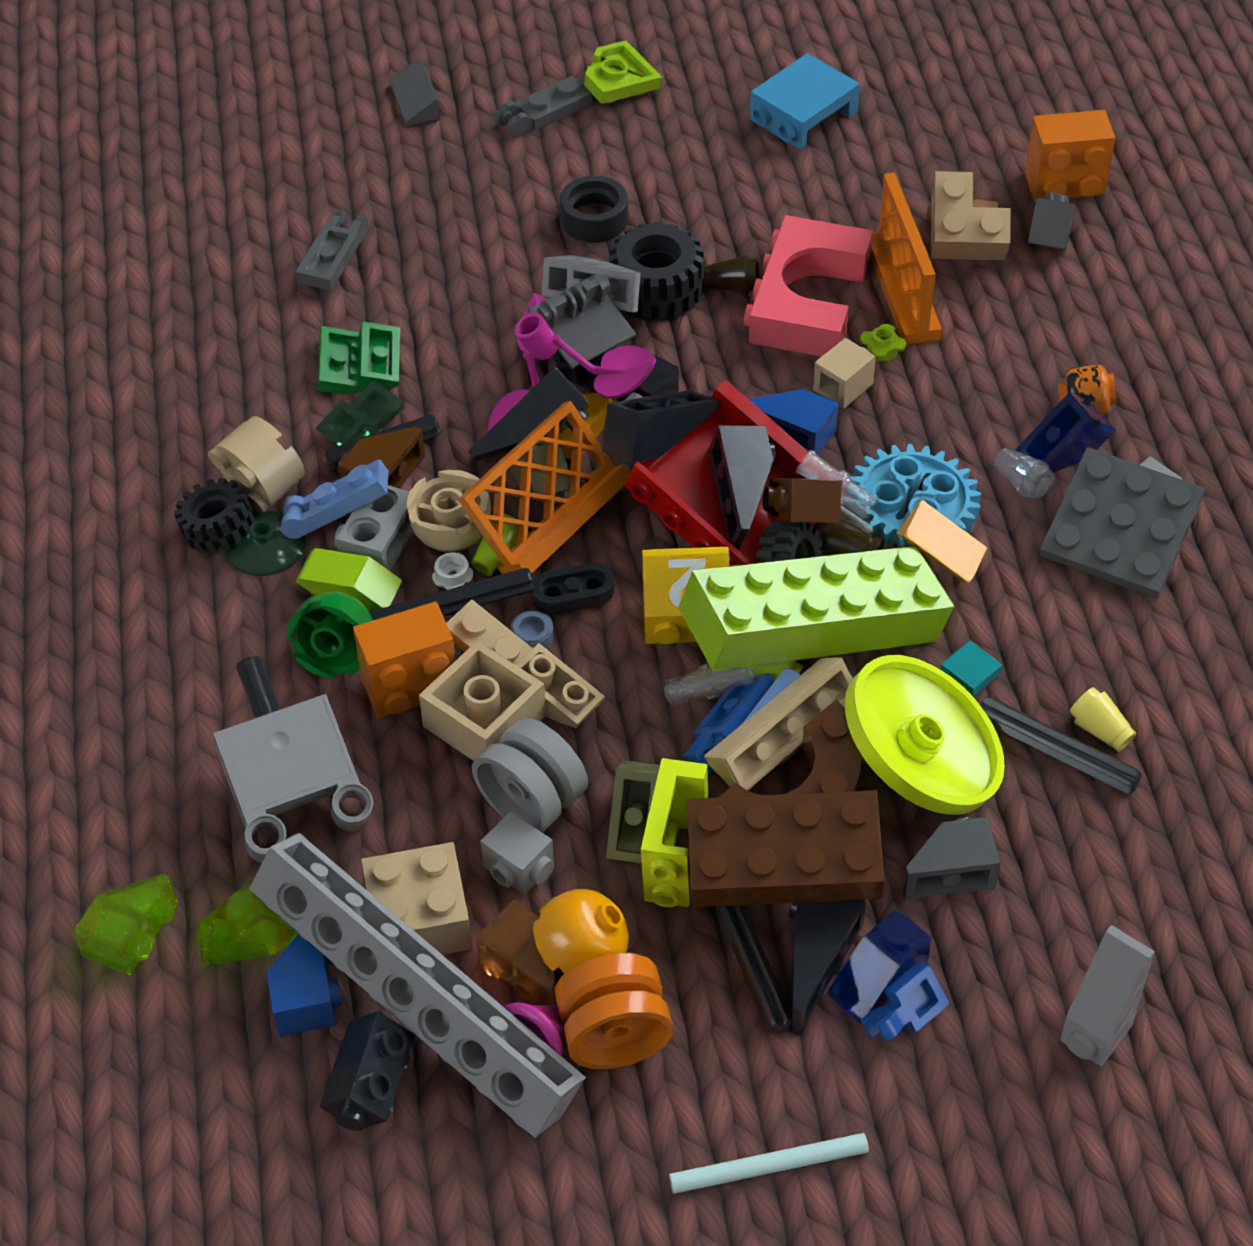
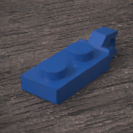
[683,674,774,775]

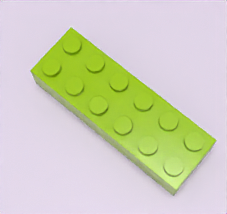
[678,546,954,671]

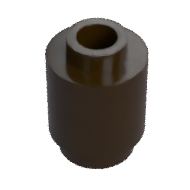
[821,520,885,556]

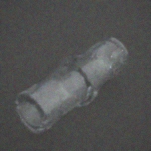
[796,450,879,520]
[664,663,755,707]

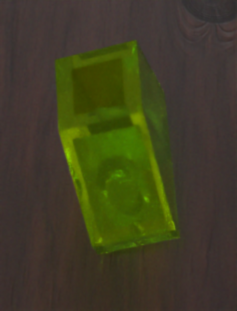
[73,874,178,975]
[197,877,299,966]

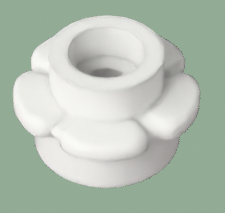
[432,552,473,590]

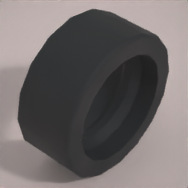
[560,176,629,242]

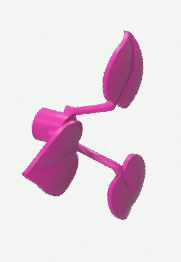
[486,293,656,433]

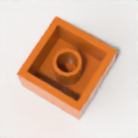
[1025,110,1116,201]
[353,601,456,719]

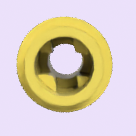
[1069,687,1137,752]

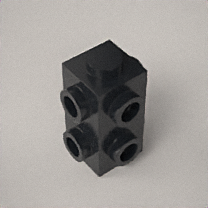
[320,1011,415,1131]

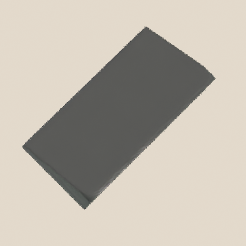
[389,59,440,126]

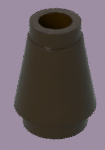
[704,255,760,293]

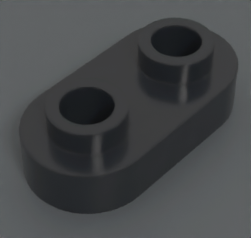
[531,563,615,614]

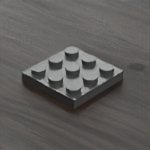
[1040,447,1205,599]

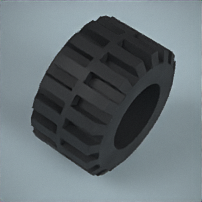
[609,222,704,320]

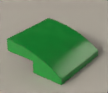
[316,321,400,394]

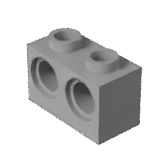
[334,485,413,571]

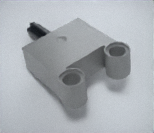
[213,656,373,863]

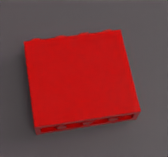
[624,379,848,567]

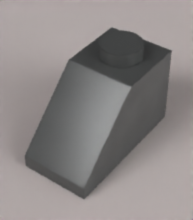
[903,817,1000,899]

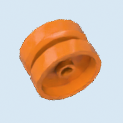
[554,953,673,1069]

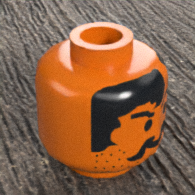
[1058,365,1117,419]

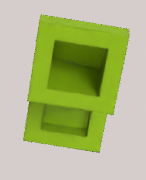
[295,548,402,612]

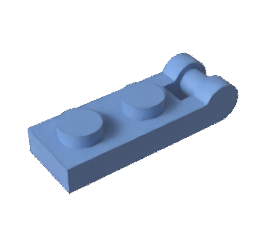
[281,459,389,539]

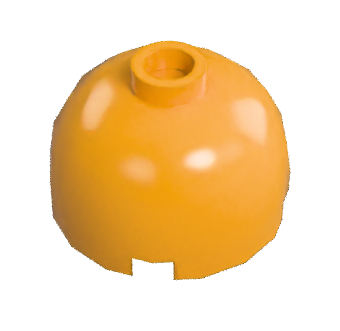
[533,889,629,973]

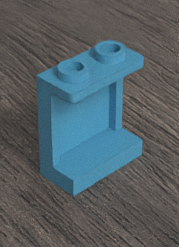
[750,53,860,150]

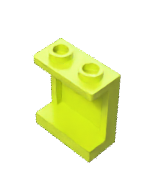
[641,758,708,907]

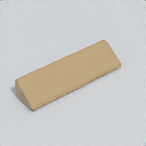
[704,658,853,791]

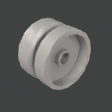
[472,717,588,833]

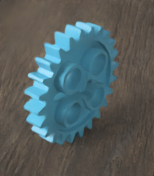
[846,444,981,552]

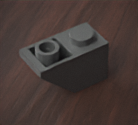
[1028,193,1075,251]

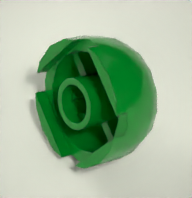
[286,592,373,679]

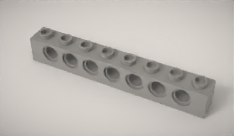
[249,833,586,1138]

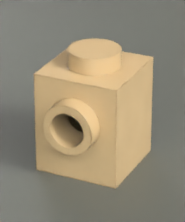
[813,338,876,409]

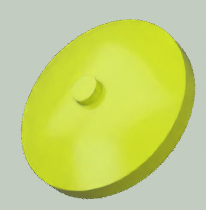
[845,655,1005,815]

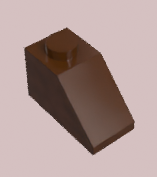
[338,426,425,489]

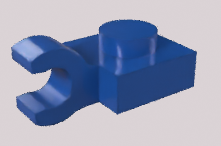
[861,962,950,1041]

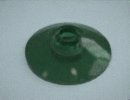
[224,511,306,576]

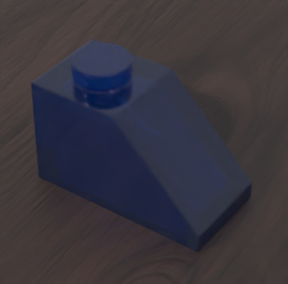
[1015,392,1116,478]
[828,908,932,1025]

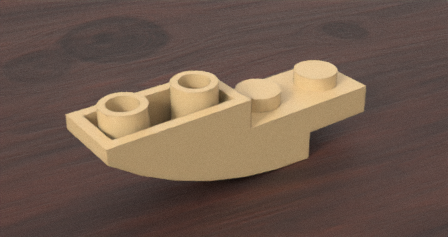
[446,600,605,728]

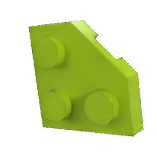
[584,40,662,104]

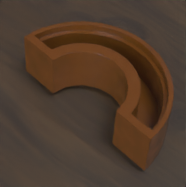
[719,699,862,797]

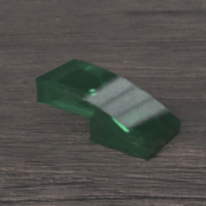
[316,380,405,446]

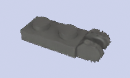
[493,76,592,138]
[295,210,369,291]

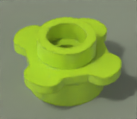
[860,324,906,362]

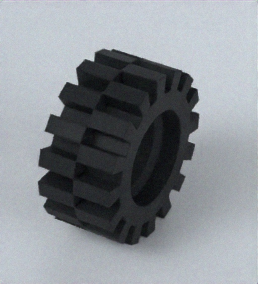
[174,478,255,554]
[756,520,823,563]

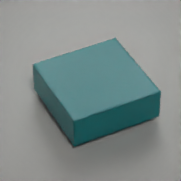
[940,641,1002,697]

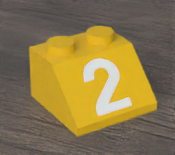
[642,547,729,644]

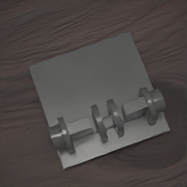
[528,274,636,370]

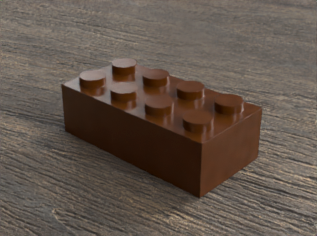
[687,790,885,907]

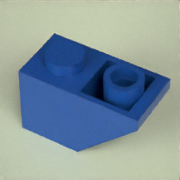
[267,933,342,1037]

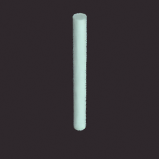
[669,1133,869,1194]

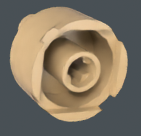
[208,416,305,514]

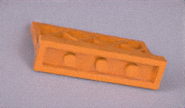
[871,172,942,345]
[457,401,629,574]

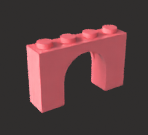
[743,215,873,357]

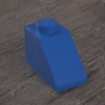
[749,389,838,458]

